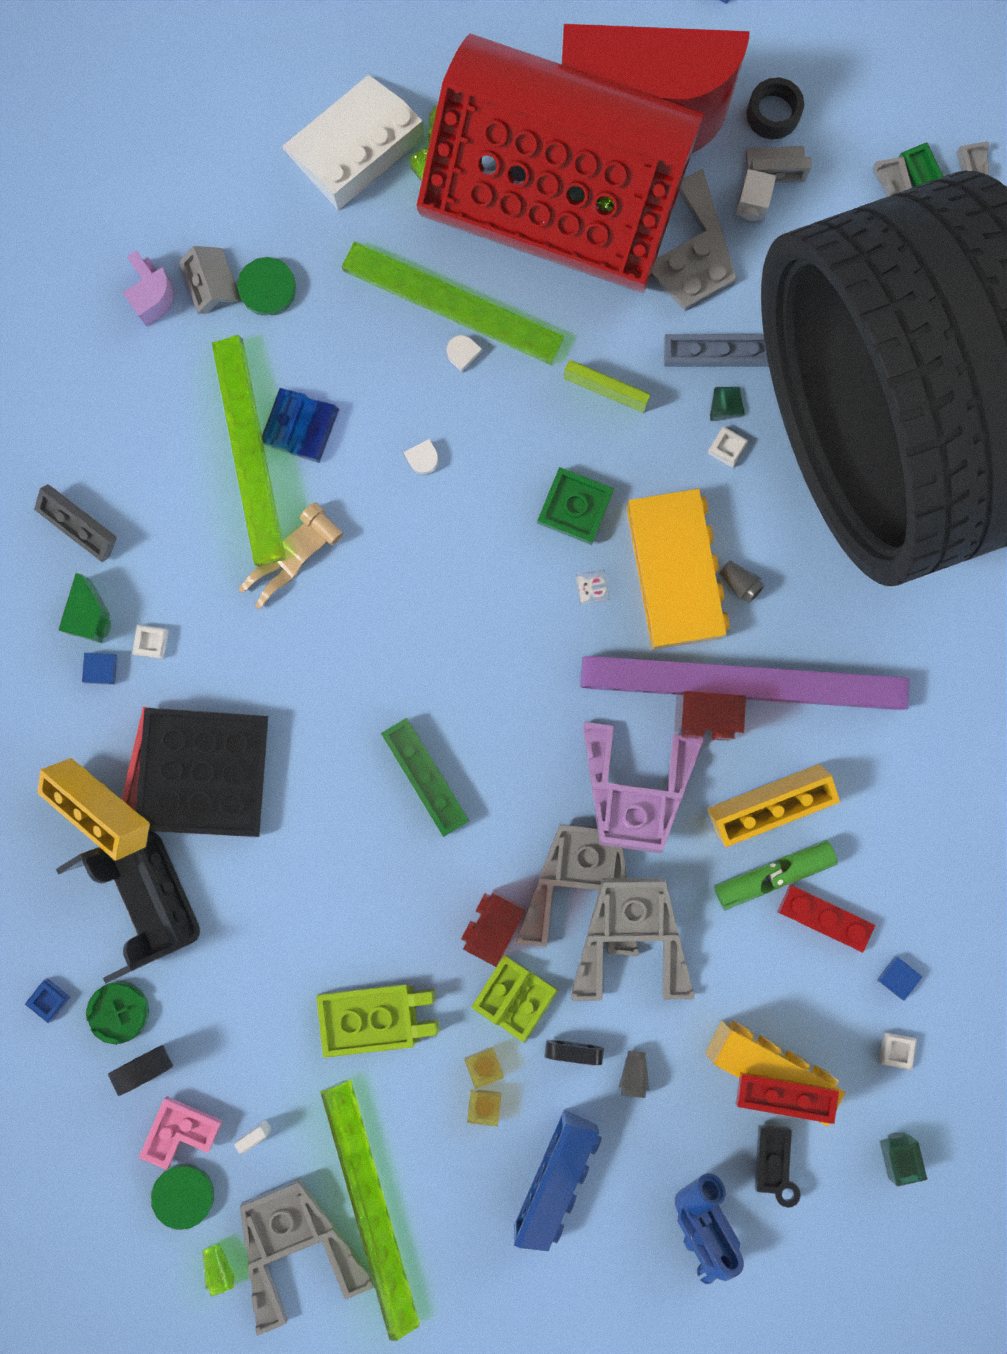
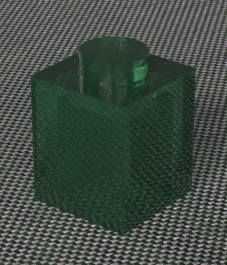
[879,1132,928,1187]

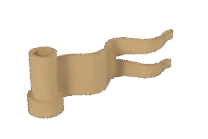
[238,502,344,609]

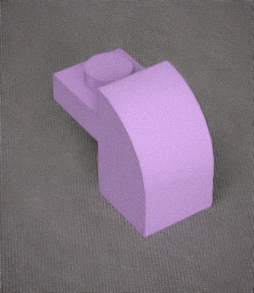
[123,250,174,327]

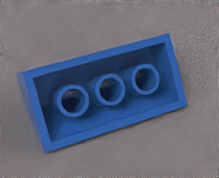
[514,1110,602,1251]

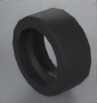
[746,77,805,140]
[108,1045,173,1096]

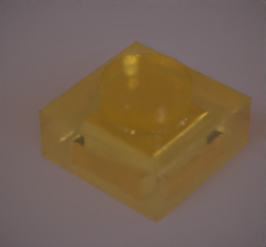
[464,1047,504,1089]
[467,1089,501,1127]

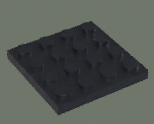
[136,708,269,837]

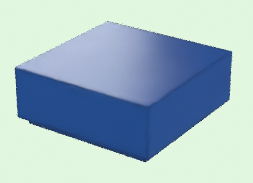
[82,653,117,685]
[877,956,922,1001]
[25,978,71,1023]

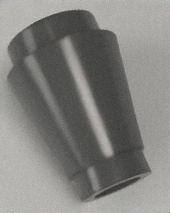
[719,561,765,603]
[618,1051,649,1098]

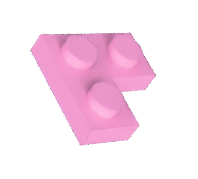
[138,1096,223,1170]

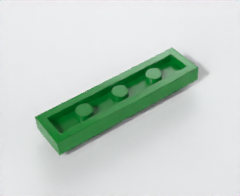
[381,718,469,837]

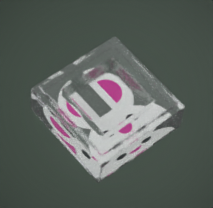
[575,570,610,605]

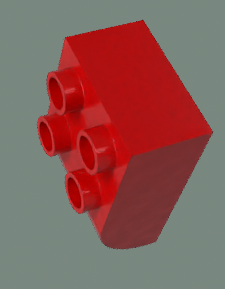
[561,24,750,154]

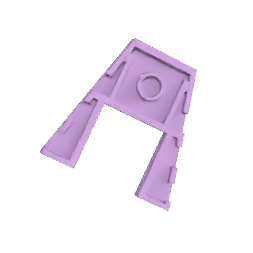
[583,722,704,853]

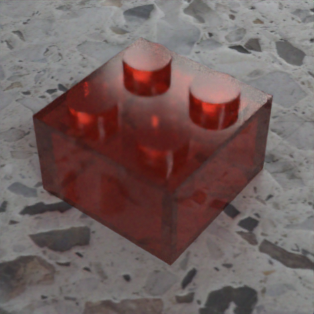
[674,691,746,741]
[461,889,526,967]

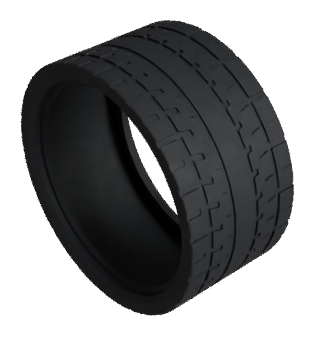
[761,170,1007,586]

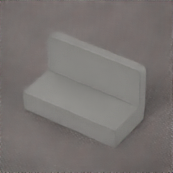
[746,146,812,183]
[179,246,240,314]

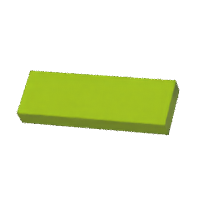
[564,360,650,413]

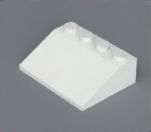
[282,75,425,210]

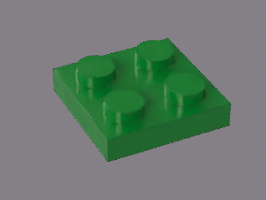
[537,467,614,545]

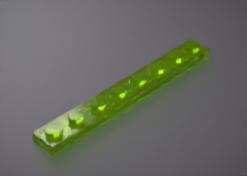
[341,242,564,365]
[212,335,286,567]
[320,1080,420,1341]

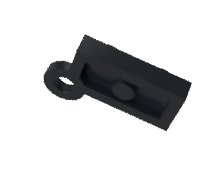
[755,1125,801,1208]

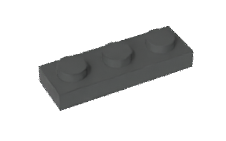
[34,484,117,562]

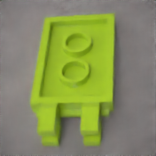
[316,983,440,1058]

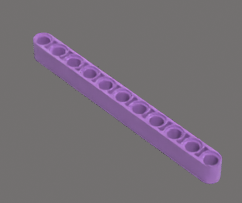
[580,656,910,710]

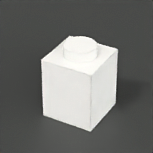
[735,169,776,221]

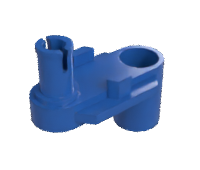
[675,1173,744,1284]

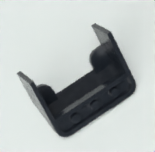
[56,831,200,984]

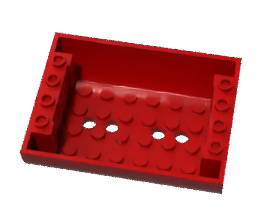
[417,33,705,293]

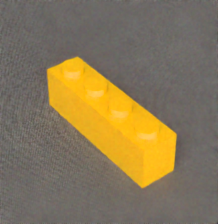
[38,758,150,861]
[707,764,840,848]

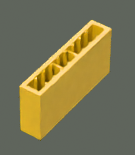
[626,488,730,650]

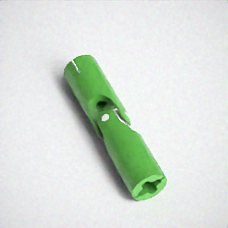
[714,840,838,911]

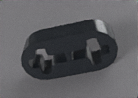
[544,1040,604,1065]

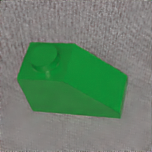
[58,573,111,643]

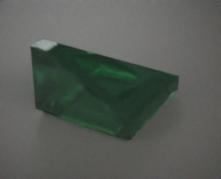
[710,387,745,421]

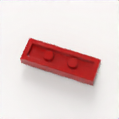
[777,885,875,953]
[735,1072,839,1124]

